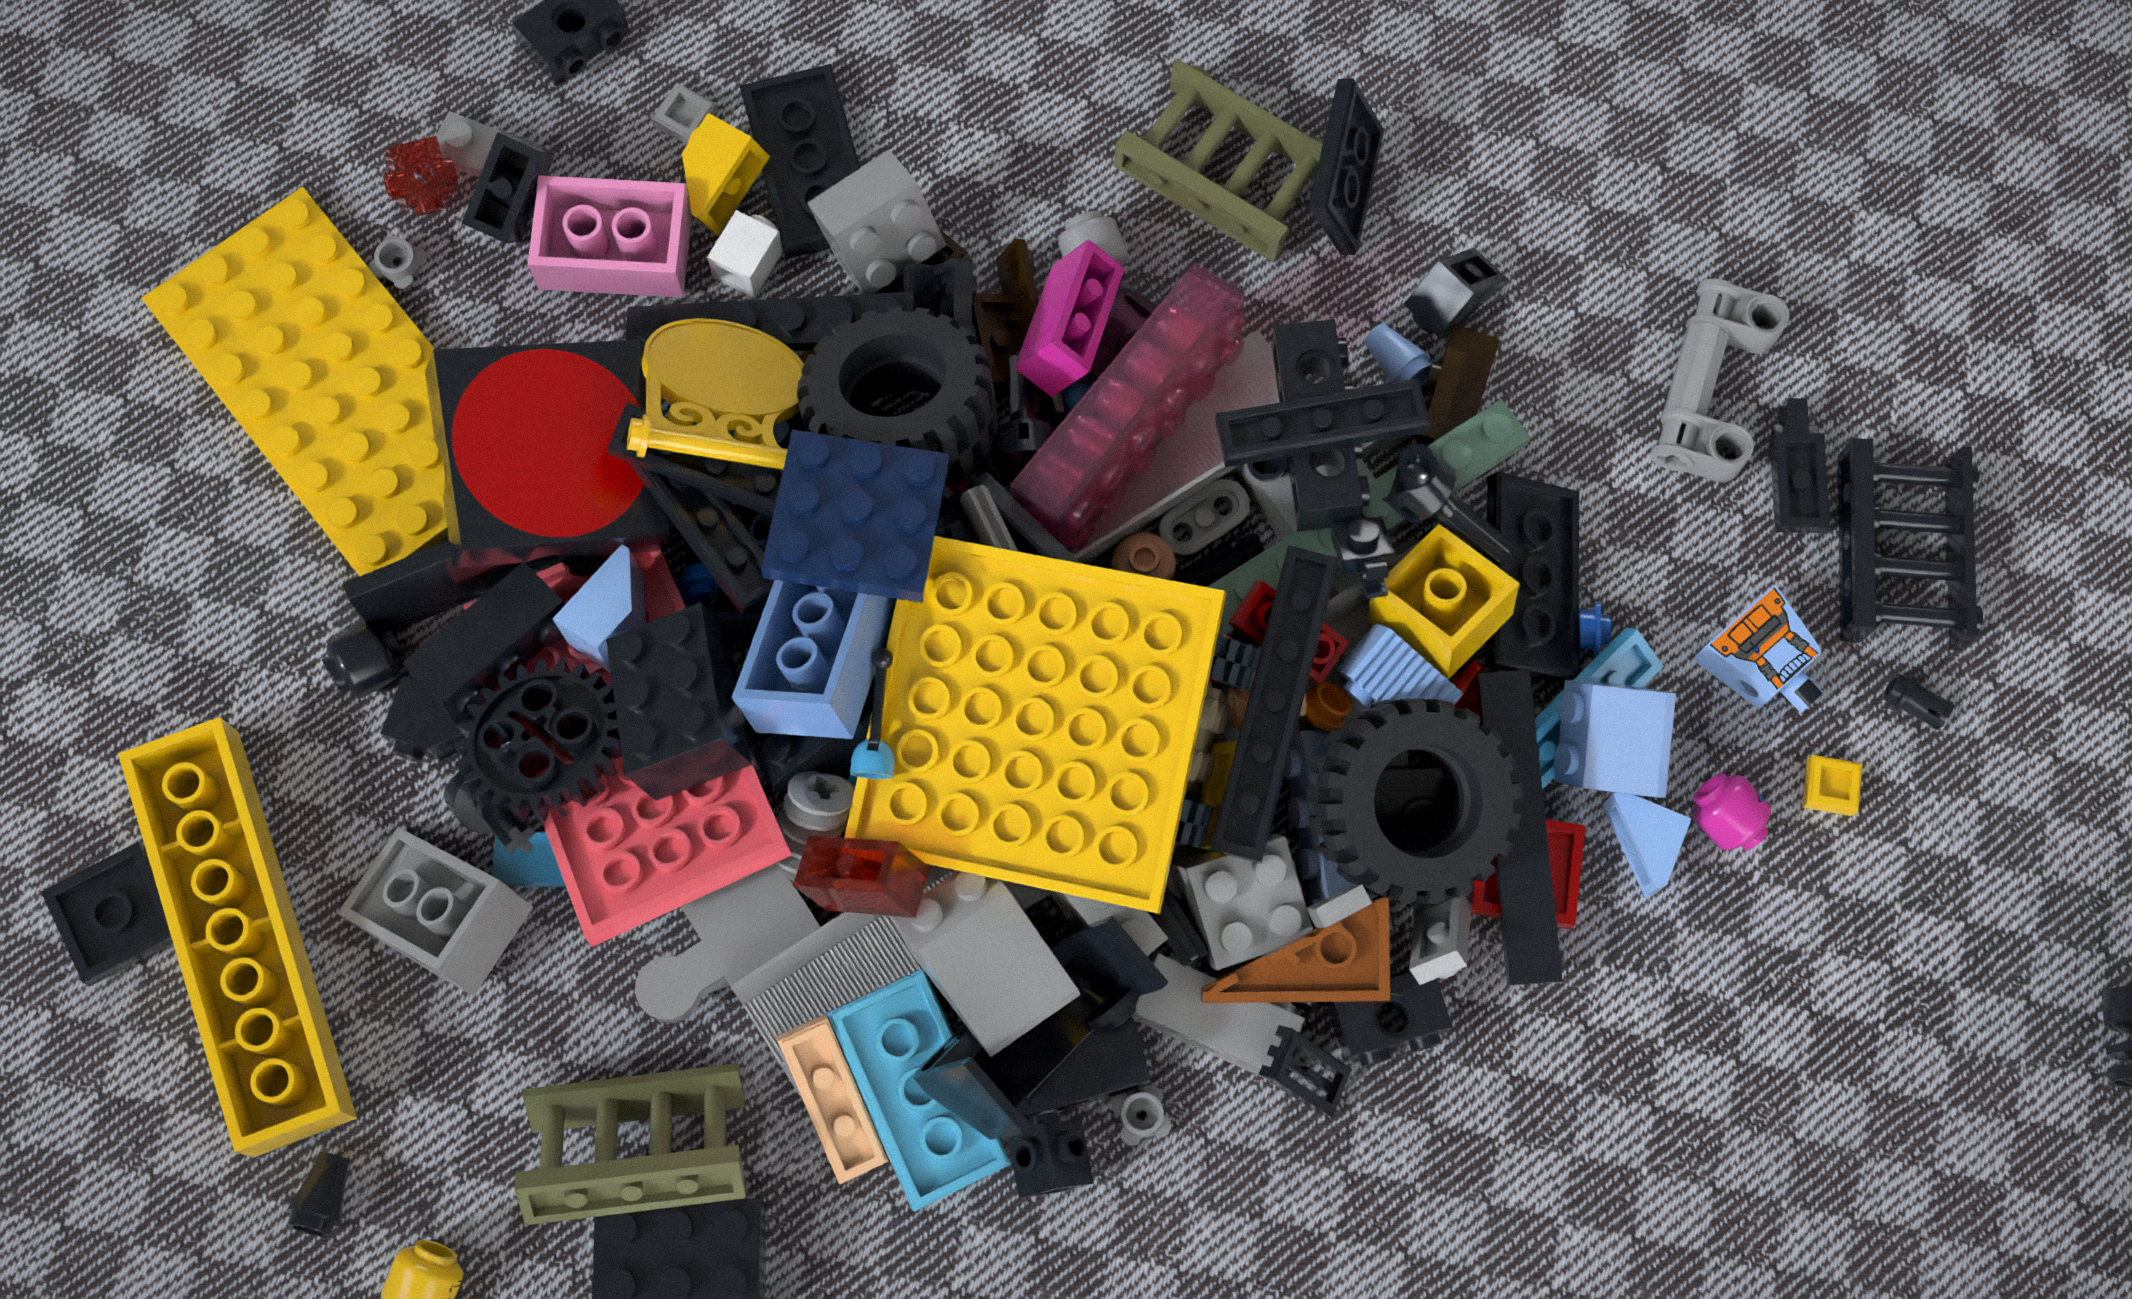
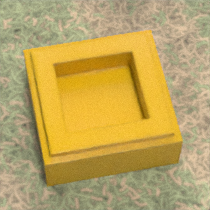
[1802,755,1863,816]

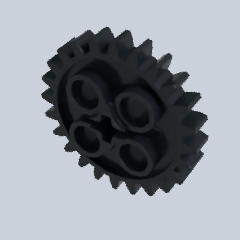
[454,659,622,822]

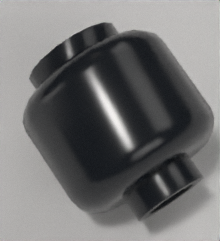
[321,622,404,698]

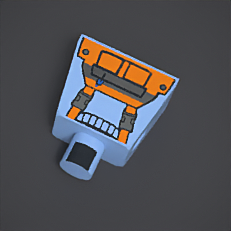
[1693,585,1824,713]

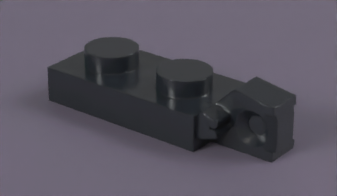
[1770,398,1830,533]

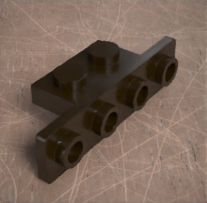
[972,239,1065,426]
[1415,325,1499,446]

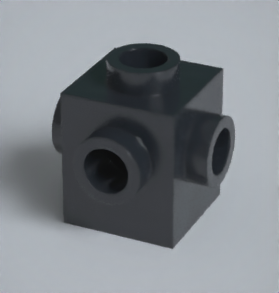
[1008,1112,1094,1198]

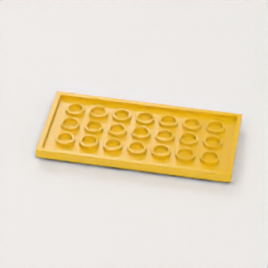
[141,187,448,576]

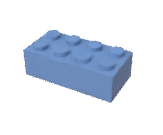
[732,580,897,739]

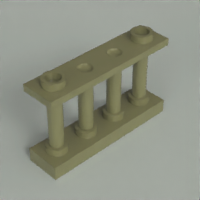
[1114,59,1324,263]
[515,1063,746,1225]

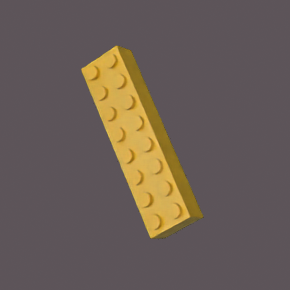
[118,717,357,1157]

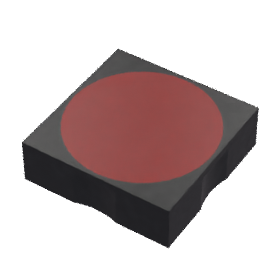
[425,339,671,568]

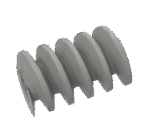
[776,771,855,886]

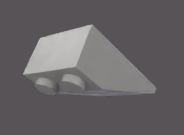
[337,827,533,996]
[892,871,1080,1057]

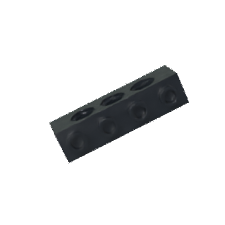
[1271,319,1370,531]

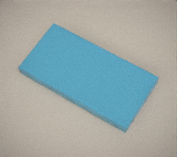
[825,968,1011,1212]

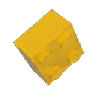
[1368,524,1520,679]

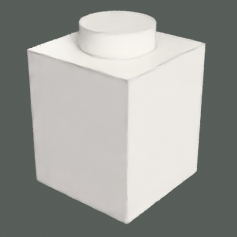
[707,210,783,298]

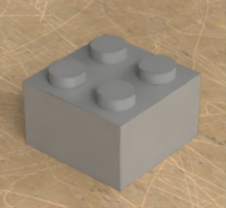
[807,150,947,294]
[1172,832,1313,970]

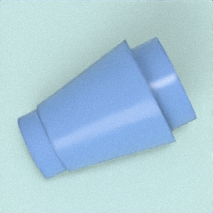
[1364,323,1432,387]

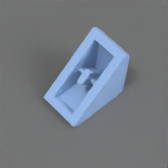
[1602,792,1691,898]

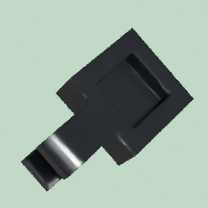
[1331,516,1395,599]

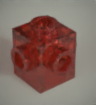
[382,136,458,216]

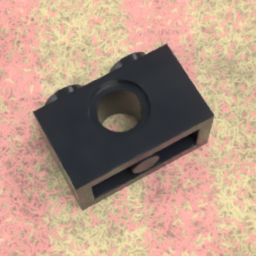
[512,0,630,85]
[462,132,556,244]
[1326,972,1453,1068]

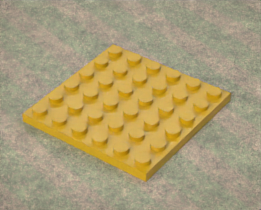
[842,536,1226,914]

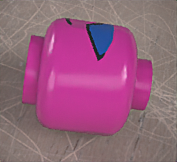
[1693,773,1771,850]

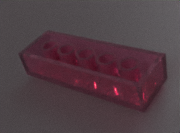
[1010,262,1246,553]

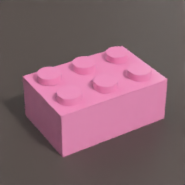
[528,175,692,298]

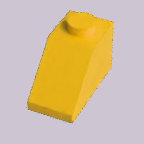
[682,113,770,236]

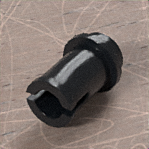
[1882,673,1954,730]

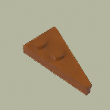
[1201,896,1390,1003]

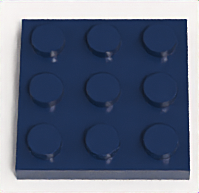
[761,430,950,603]

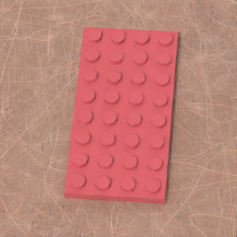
[463,547,792,947]

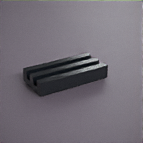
[1258,1025,1352,1117]

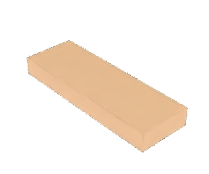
[776,1014,888,1184]

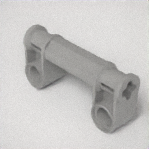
[1650,279,1789,483]

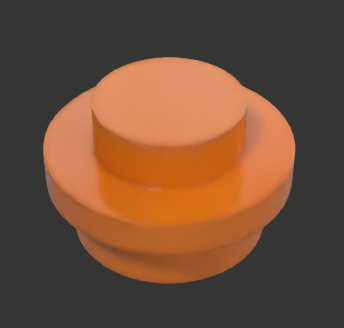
[1305,682,1353,732]

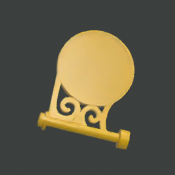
[627,318,804,470]

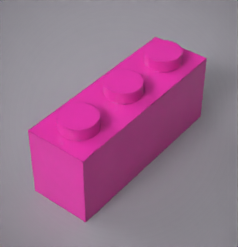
[1014,239,1125,397]

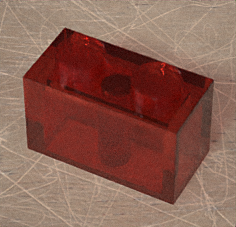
[793,835,930,918]

